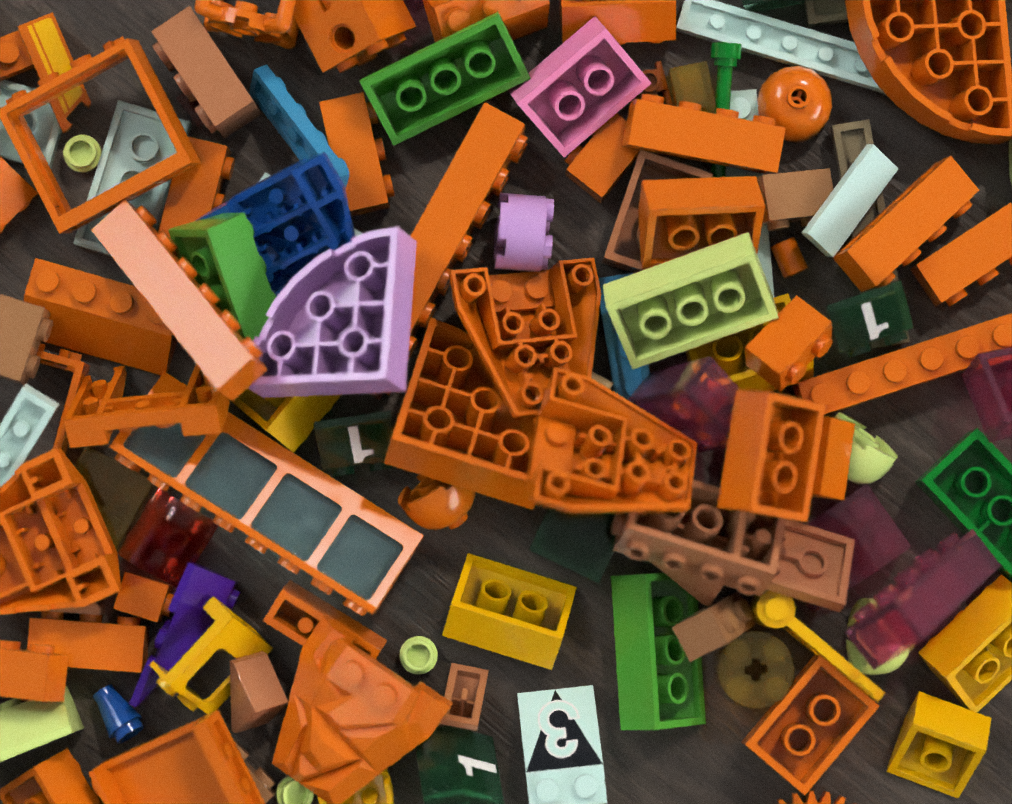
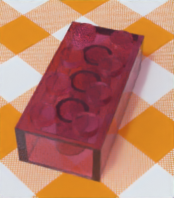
[845,529,1001,670]

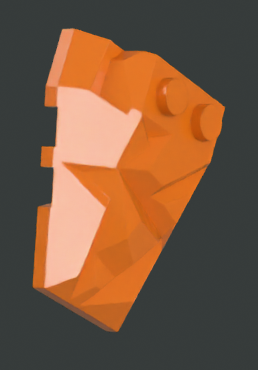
[272,615,453,804]

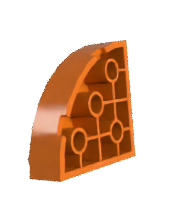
[844,0,1012,145]
[384,317,537,510]

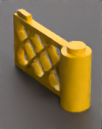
[750,590,885,702]

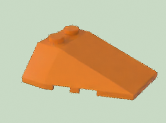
[0,447,122,615]

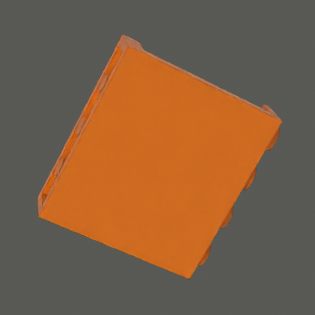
[88,710,265,804]

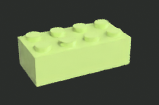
[603,232,779,370]

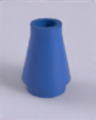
[93,684,144,744]

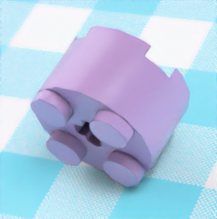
[493,193,554,272]

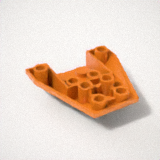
[449,257,601,418]
[525,367,697,513]

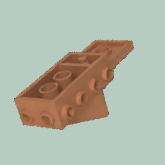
[611,480,855,612]

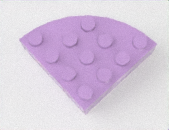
[248,227,417,398]

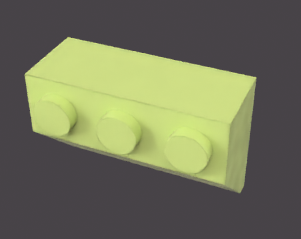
[0,686,84,762]

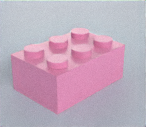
[508,16,651,157]

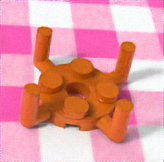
[194,0,300,49]

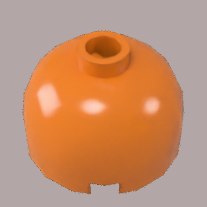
[757,66,832,143]
[398,475,476,530]

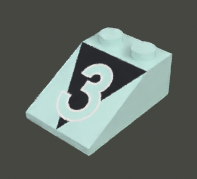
[517,685,607,804]

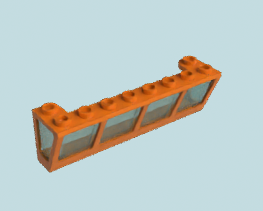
[109,371,425,616]

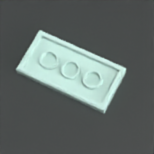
[73,100,192,256]

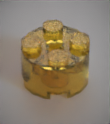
[714,630,795,709]

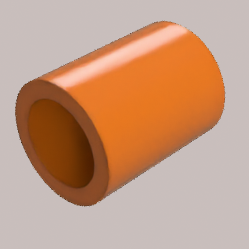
[770,237,808,279]

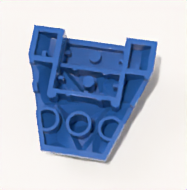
[196,152,355,297]

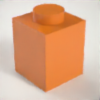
[113,572,174,623]

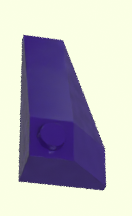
[129,562,241,708]

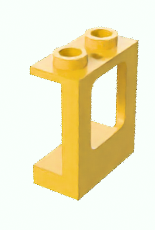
[150,596,273,714]

